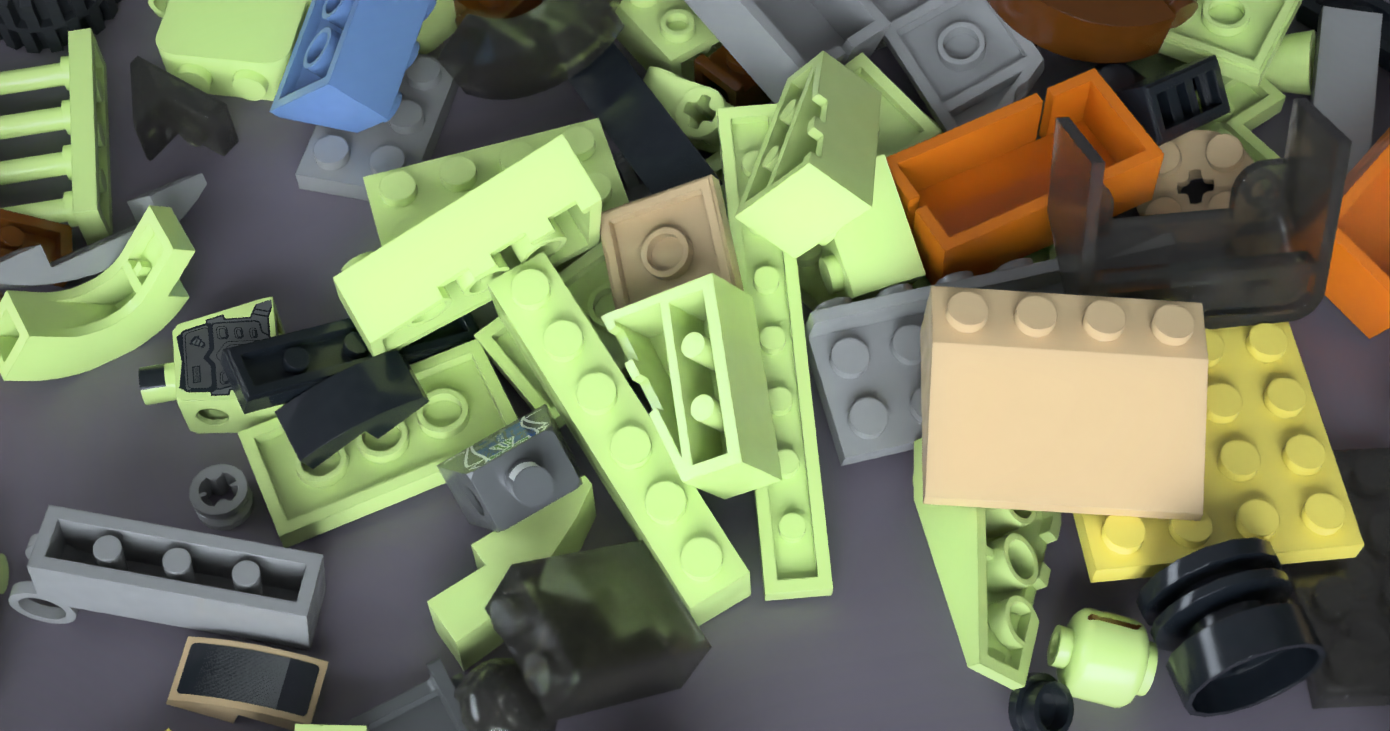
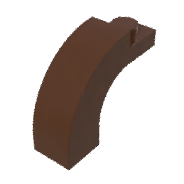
[987,0,1198,63]

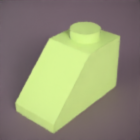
[819,154,926,302]

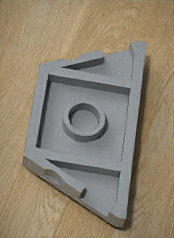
[871,0,1045,133]

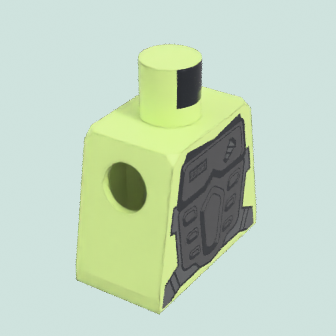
[138,296,286,434]

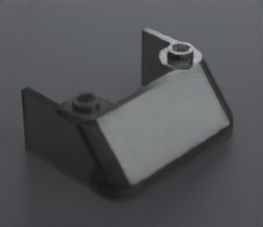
[1047,98,1352,329]

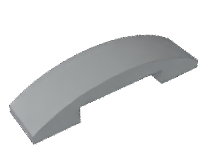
[0,173,207,289]

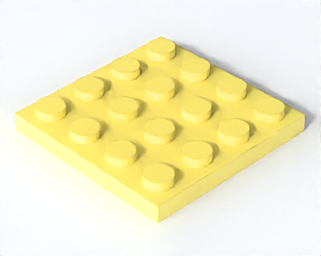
[1073,317,1364,583]

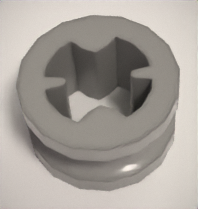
[189,464,254,531]

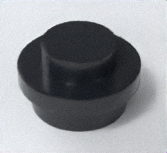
[1008,672,1074,731]

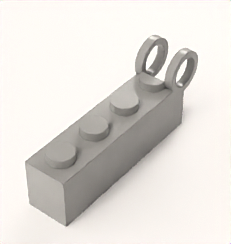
[8,504,326,650]

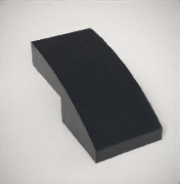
[275,349,429,469]

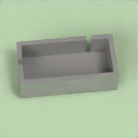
[684,0,891,104]

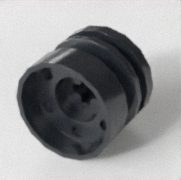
[1136,537,1327,717]

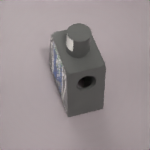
[437,404,583,532]

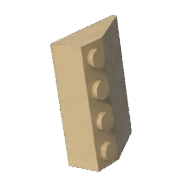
[920,286,1208,521]

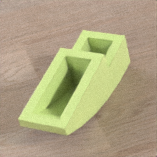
[427,475,596,671]

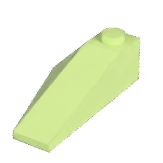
[913,438,1062,690]

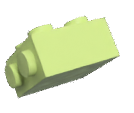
[605,0,723,82]

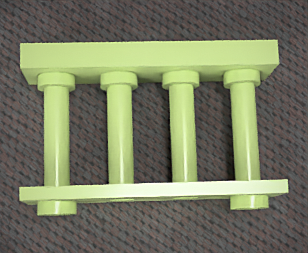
[0,28,113,245]

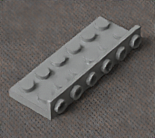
[804,232,1182,466]

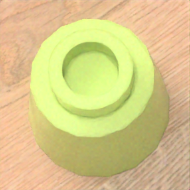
[1264,30,1316,95]

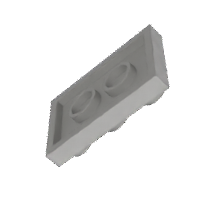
[295,53,463,201]

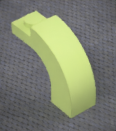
[0,205,196,381]

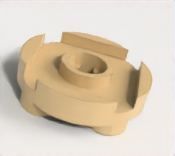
[1136,130,1261,252]

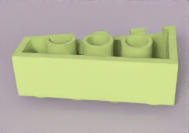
[333,134,602,357]

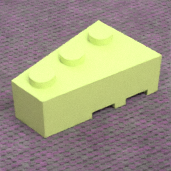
[735,50,882,259]
[601,273,783,500]

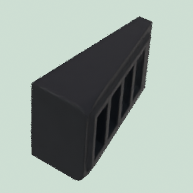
[1114,55,1230,146]

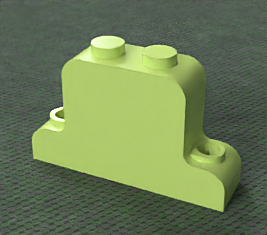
[148,0,312,101]

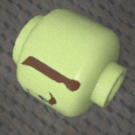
[1047,608,1158,708]

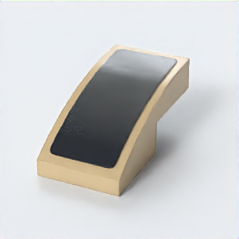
[166,636,329,731]

